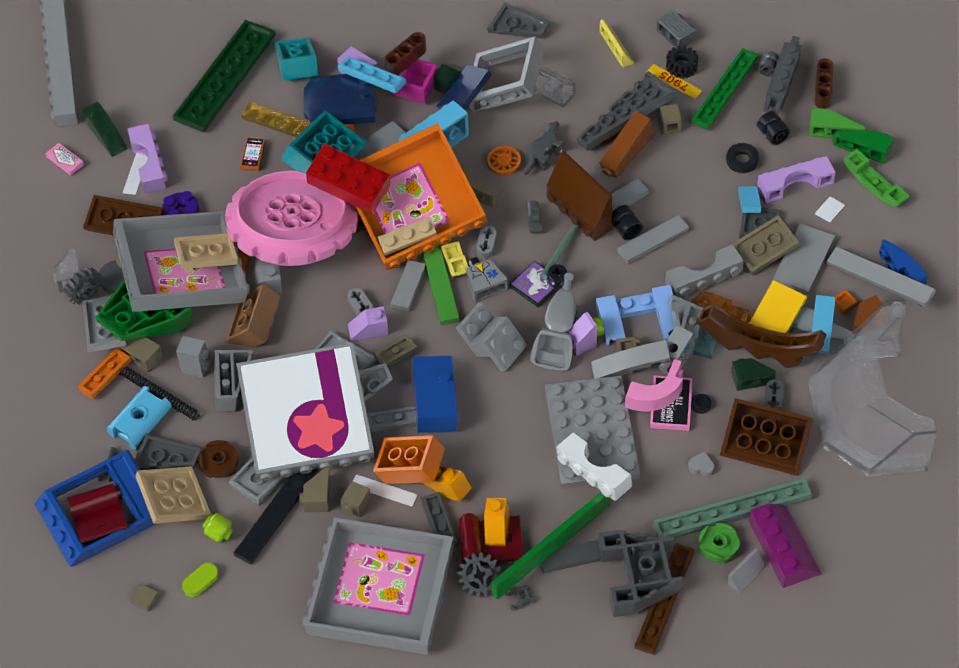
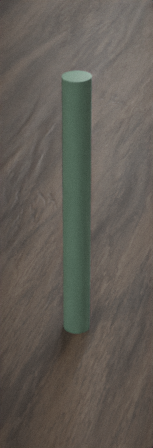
[541,225,578,279]

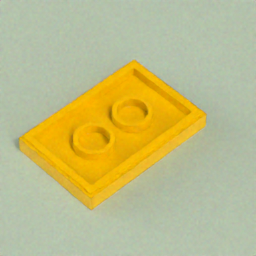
[749,280,807,333]

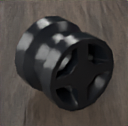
[548,264,567,288]

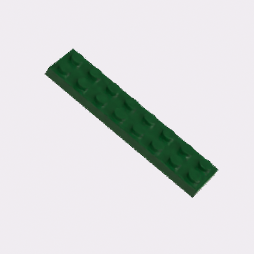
[173,20,276,132]

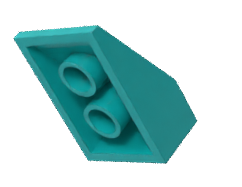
[274,37,318,81]

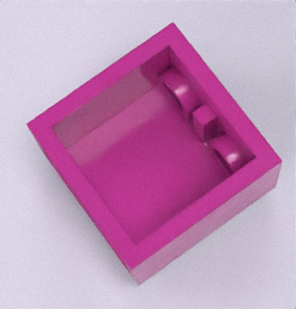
[392,59,438,104]

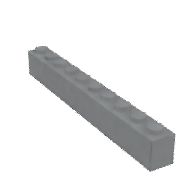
[40,0,78,128]

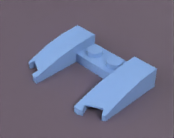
[596,285,675,346]

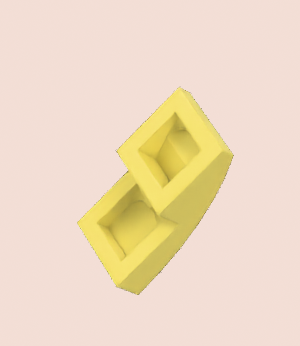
[441,241,468,278]

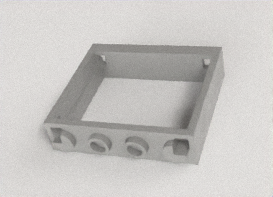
[468,36,545,113]

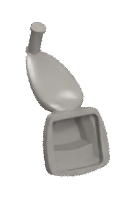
[530,273,576,371]

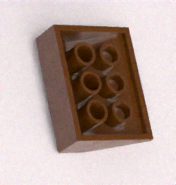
[546,151,612,241]
[720,398,813,476]

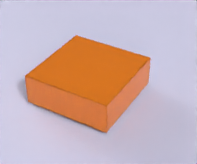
[834,289,858,314]

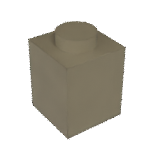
[659,104,682,134]
[341,481,371,517]

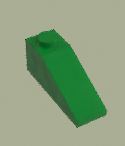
[833,131,894,164]

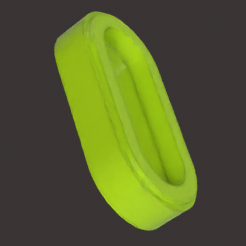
[182,563,218,597]

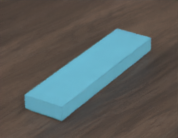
[338,56,406,93]

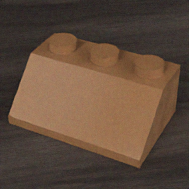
[225,284,280,347]

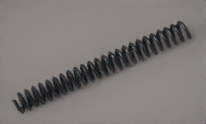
[120,367,200,421]

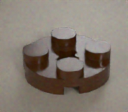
[198,440,239,478]

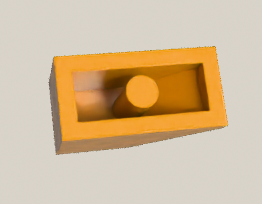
[484,498,510,546]

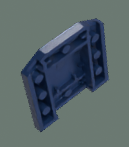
[303,74,376,125]

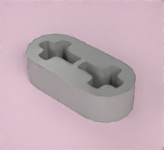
[476,226,497,259]
[347,288,373,316]

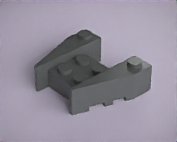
[598,530,683,617]

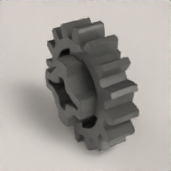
[63,267,102,305]
[457,552,501,597]

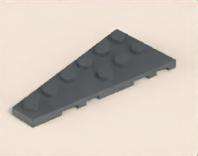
[577,71,677,151]

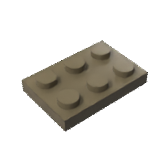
[731,215,800,275]

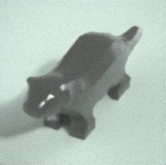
[523,121,564,175]

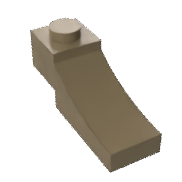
[459,162,497,208]

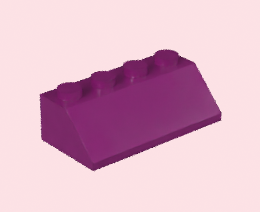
[749,503,821,588]

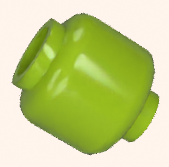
[202,513,233,543]

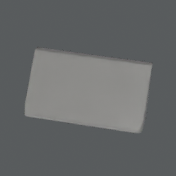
[728,548,765,593]

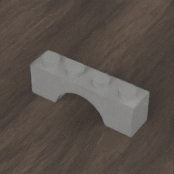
[665,245,744,298]

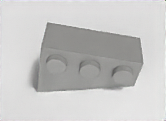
[214,350,253,411]

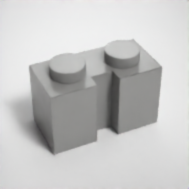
[176,336,211,378]

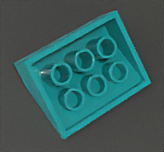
[281,110,368,173]

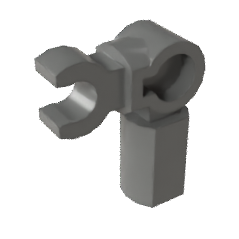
[527,201,542,234]

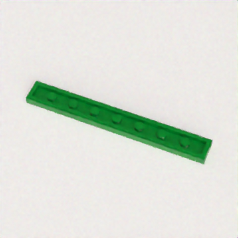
[491,492,610,600]

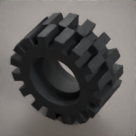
[666,45,698,79]

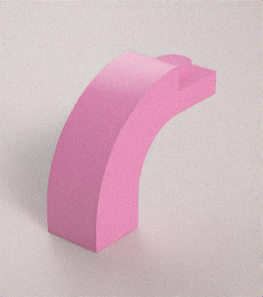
[625,359,684,412]

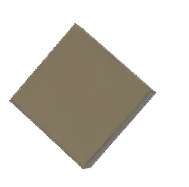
[130,584,159,611]

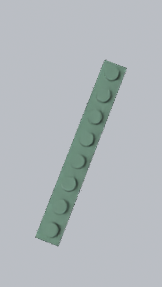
[652,478,812,537]

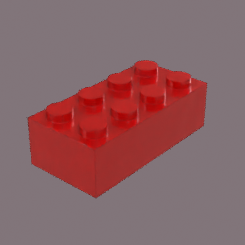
[306,143,390,214]

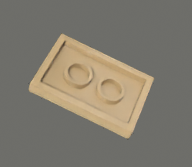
[174,233,238,269]

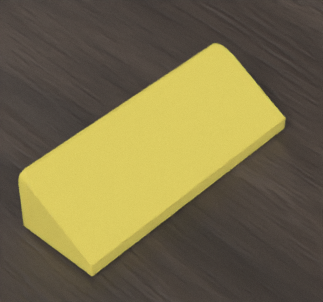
[600,19,634,68]

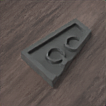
[488,2,550,38]
[135,434,201,470]

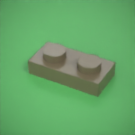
[374,334,417,368]

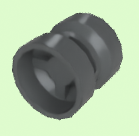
[758,51,779,76]

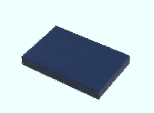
[437,65,492,110]

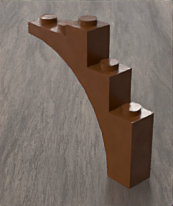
[697,304,827,368]

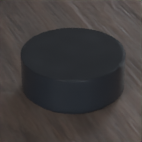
[691,394,711,414]

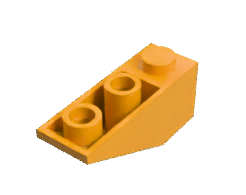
[423,465,472,502]

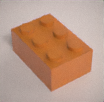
[373,435,445,484]

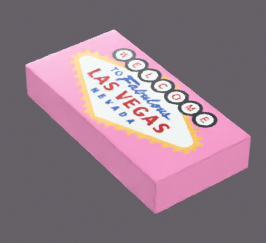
[45,143,84,176]

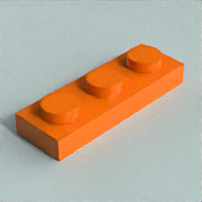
[77,348,131,400]

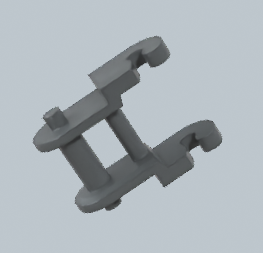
[505,586,535,611]

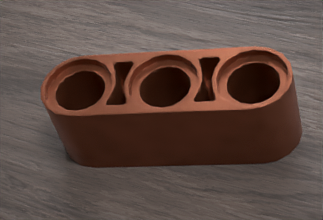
[385,32,427,75]
[814,58,833,109]

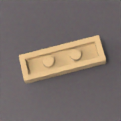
[378,216,437,256]

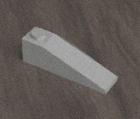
[245,256,283,293]
[358,363,393,401]

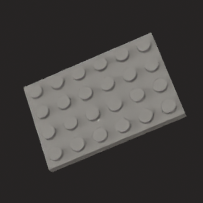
[545,376,640,488]

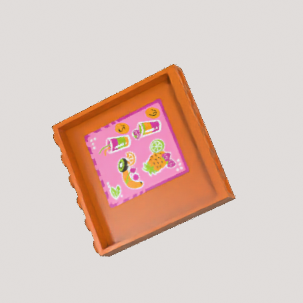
[355,123,487,270]

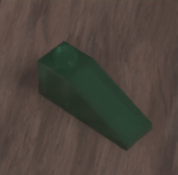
[82,102,128,157]

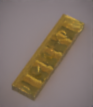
[241,102,311,138]

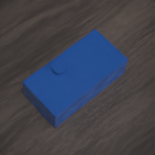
[412,356,458,433]

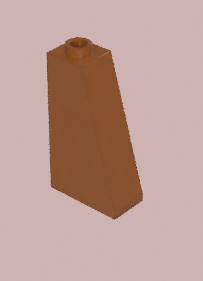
[599,111,655,178]

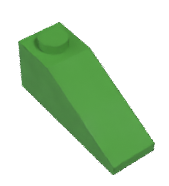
[809,108,865,138]

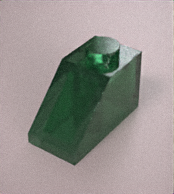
[433,64,463,94]
[731,358,776,391]

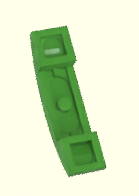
[843,149,910,207]

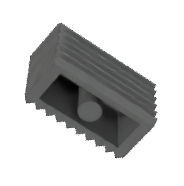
[657,10,696,48]

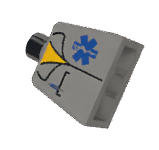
[466,257,508,303]
[658,325,695,374]

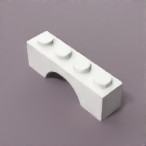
[556,433,632,501]

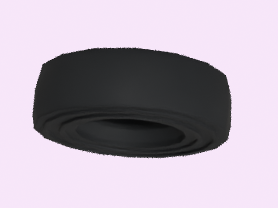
[726,143,759,173]

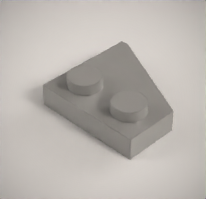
[669,295,703,343]

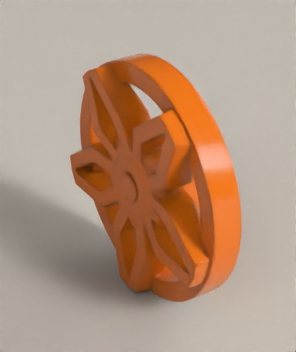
[487,146,521,176]

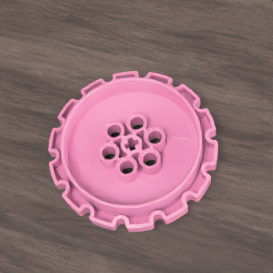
[225,170,358,266]

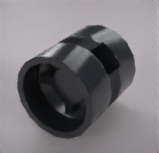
[757,111,790,145]
[612,205,643,240]

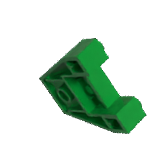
[96,279,193,341]

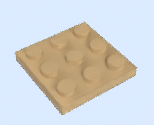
[135,467,211,524]

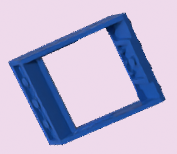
[34,450,155,567]

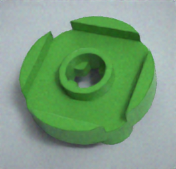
[698,523,740,564]

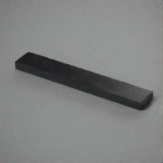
[234,470,317,565]

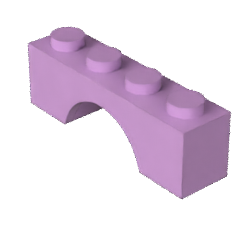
[127,124,168,194]
[757,156,835,203]

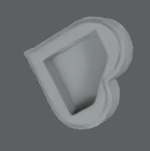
[688,451,714,476]

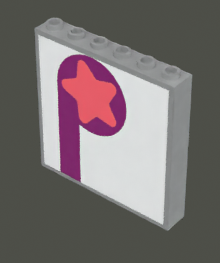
[236,342,375,481]

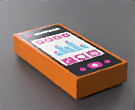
[240,137,265,171]

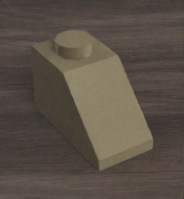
[117,337,163,372]
[300,467,330,512]

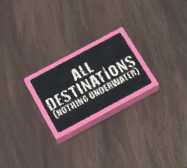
[650,375,693,431]

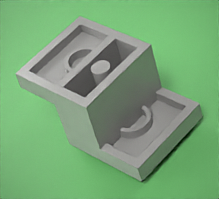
[456,302,528,371]

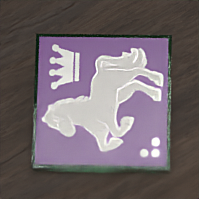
[510,261,559,307]

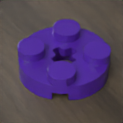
[162,191,200,215]

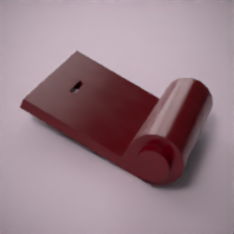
[67,483,128,543]
[459,513,524,567]

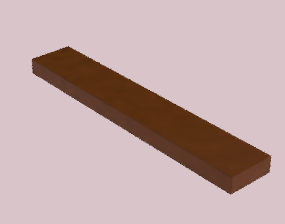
[634,543,695,655]

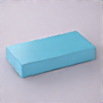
[738,186,761,213]

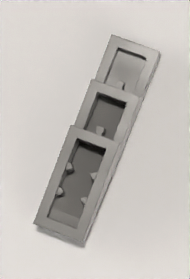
[591,340,670,379]

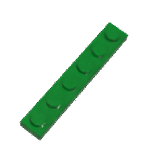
[692,48,758,130]

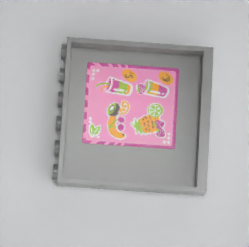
[113,211,250,312]
[303,518,454,655]

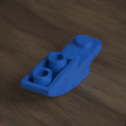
[879,240,928,306]

